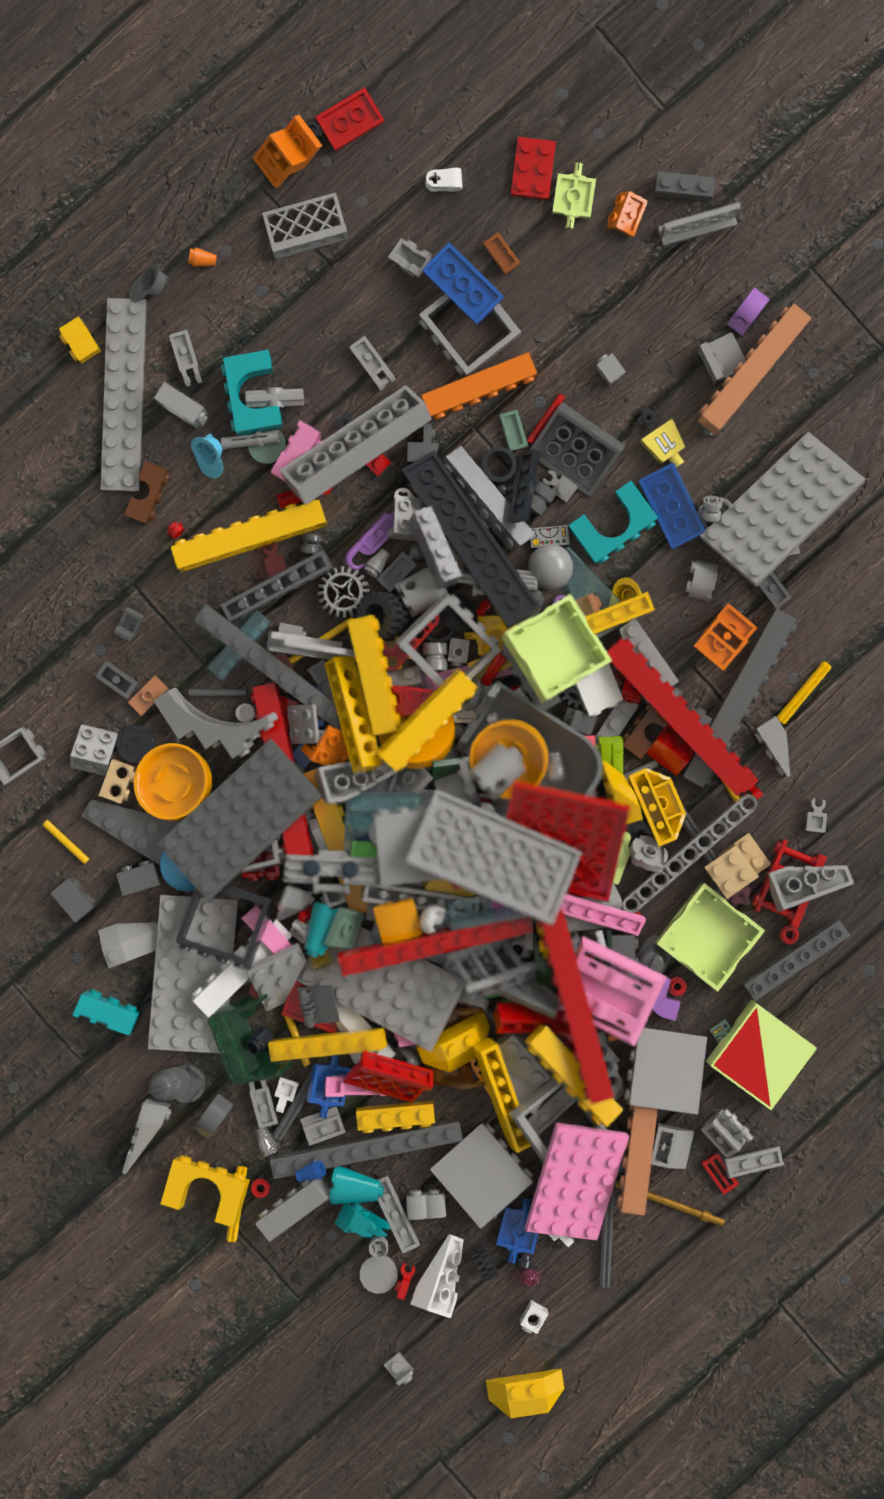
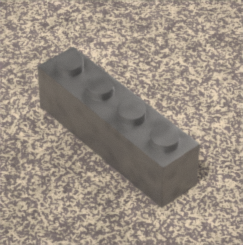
[409,506,461,590]

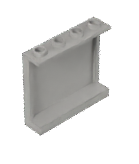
[372,804,442,886]
[624,1028,707,1114]
[430,1122,534,1229]

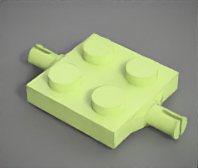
[552,162,596,229]

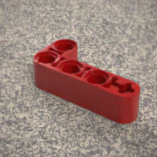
[383,611,440,671]

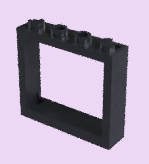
[175,885,275,970]

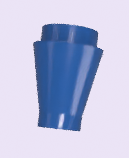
[295,1160,326,1182]

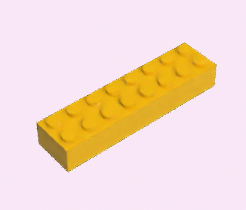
[171,499,328,572]

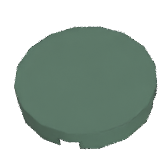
[248,430,286,464]

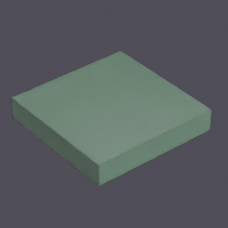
[324,908,366,949]

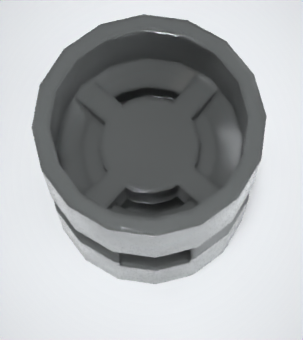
[530,480,557,516]

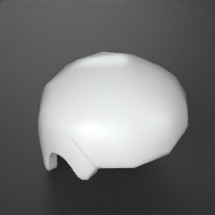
[420,905,446,934]

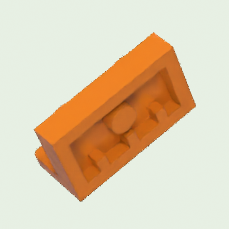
[607,191,648,237]

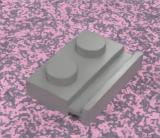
[300,1106,346,1146]

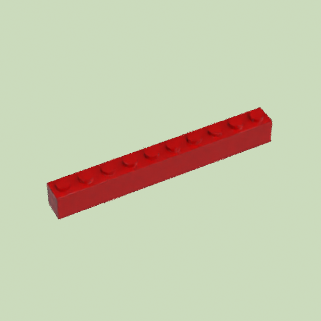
[606,637,754,796]
[251,682,314,856]
[537,906,614,1104]
[338,911,533,977]

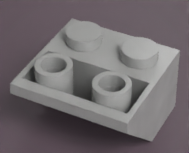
[651,1122,694,1169]

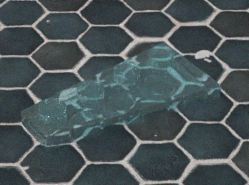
[564,547,621,611]

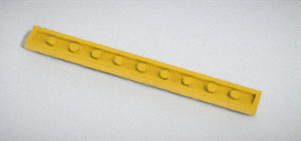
[468,592,655,680]

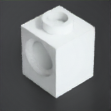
[520,1300,548,1334]

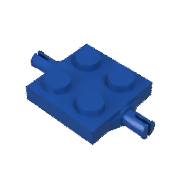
[306,1054,351,1118]
[496,1198,539,1263]

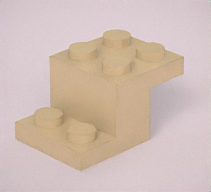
[704,833,771,899]

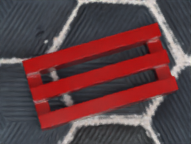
[701,1152,739,1195]

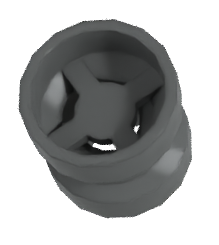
[300,533,322,555]

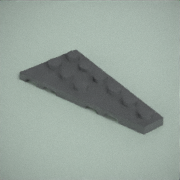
[81,800,181,865]
[446,947,560,1018]

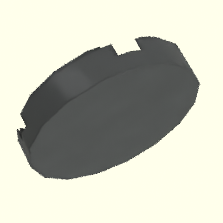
[175,1064,206,1103]

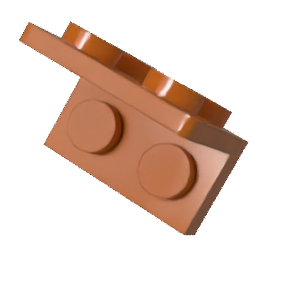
[301,726,349,766]

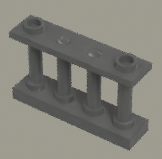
[443,937,537,1003]

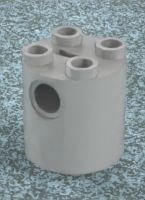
[395,566,448,618]
[467,743,525,801]

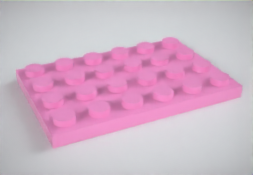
[525,1123,629,1240]

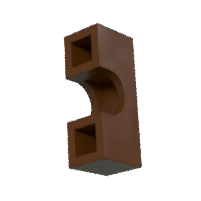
[125,461,170,525]
[622,703,668,759]

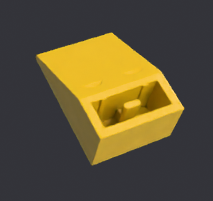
[601,761,643,824]

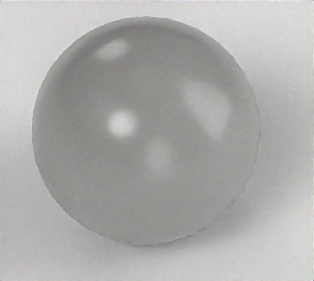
[528,544,574,590]

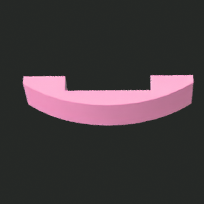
[242,905,292,954]
[325,1075,395,1097]

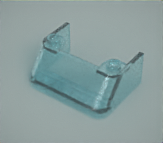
[344,792,425,856]

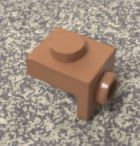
[575,593,602,617]

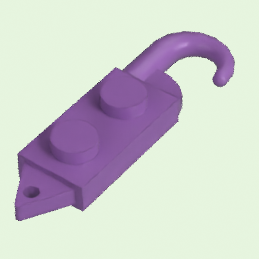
[345,512,394,570]

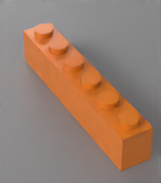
[421,352,537,420]

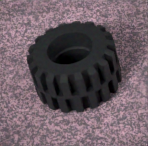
[355,592,408,641]

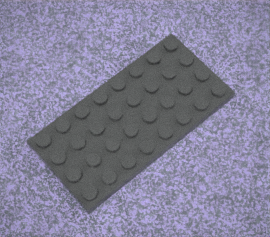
[158,739,323,901]

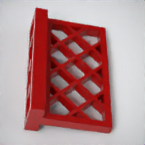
[343,1050,433,1103]

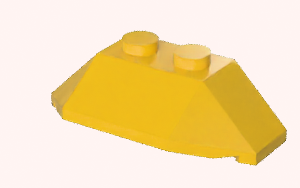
[628,768,686,847]
[416,1010,490,1073]
[486,1369,564,1418]

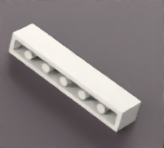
[191,918,292,1017]

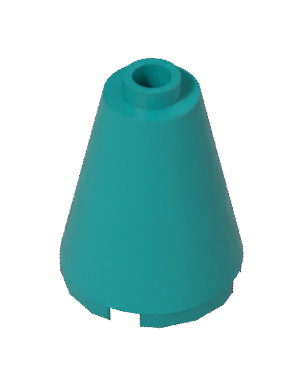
[304,902,338,958]
[330,1166,384,1205]

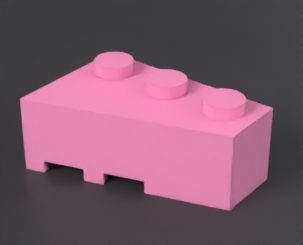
[271,420,322,483]

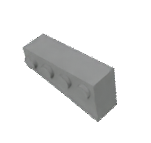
[617,618,679,704]

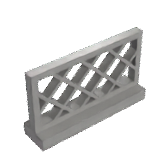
[262,193,349,260]
[658,203,741,247]
[266,631,355,660]

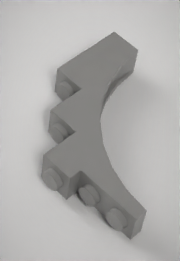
[154,688,278,759]

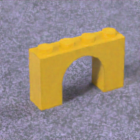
[161,1155,250,1227]

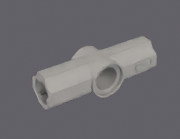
[245,387,304,409]

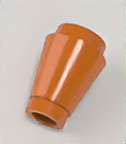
[188,247,217,266]

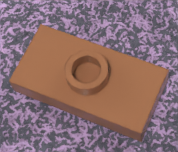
[128,675,169,716]

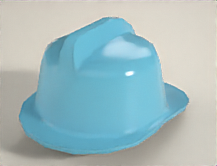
[191,434,223,479]

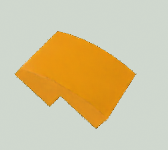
[373,897,422,943]

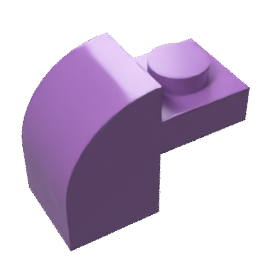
[727,288,770,335]
[652,977,681,1021]

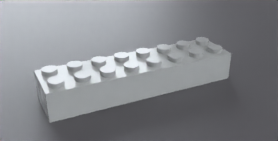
[280,385,432,505]

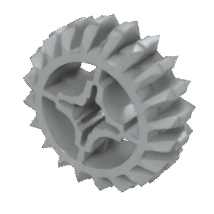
[317,566,369,618]

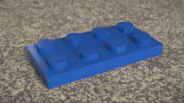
[422,242,504,325]
[638,463,706,549]

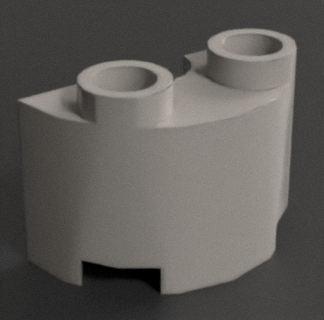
[388,238,433,278]
[685,560,719,602]

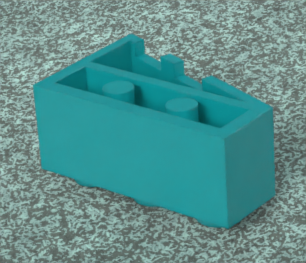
[73,989,140,1035]

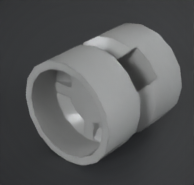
[423,643,447,671]

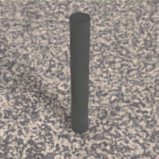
[189,689,247,697]

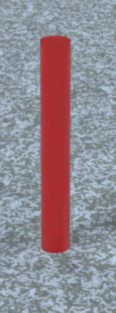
[526,393,565,445]

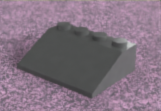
[529,402,625,497]

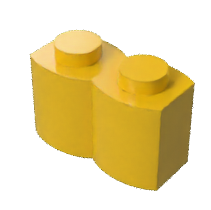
[59,316,101,363]

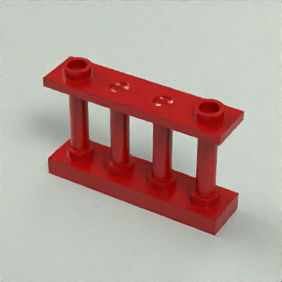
[752,839,827,928]

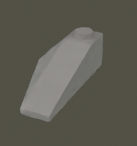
[769,866,854,912]
[122,1097,172,1174]

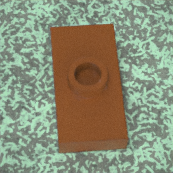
[483,232,521,275]

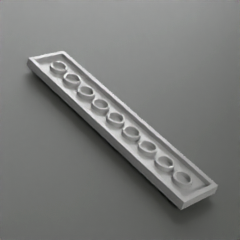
[101,298,147,492]

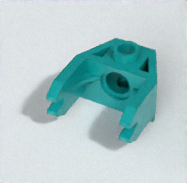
[335,1203,390,1237]

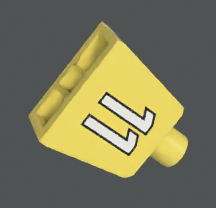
[640,419,685,468]

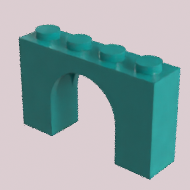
[221,350,283,436]
[568,481,658,564]

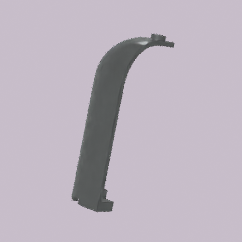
[456,681,602,798]

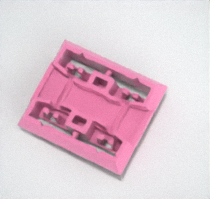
[557,937,667,1046]

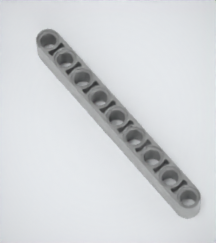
[622,794,757,913]

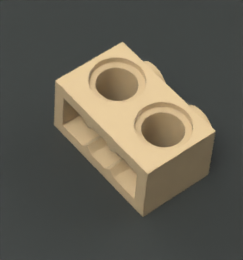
[99,759,136,804]

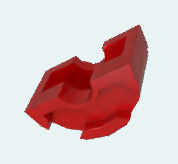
[242,852,280,881]

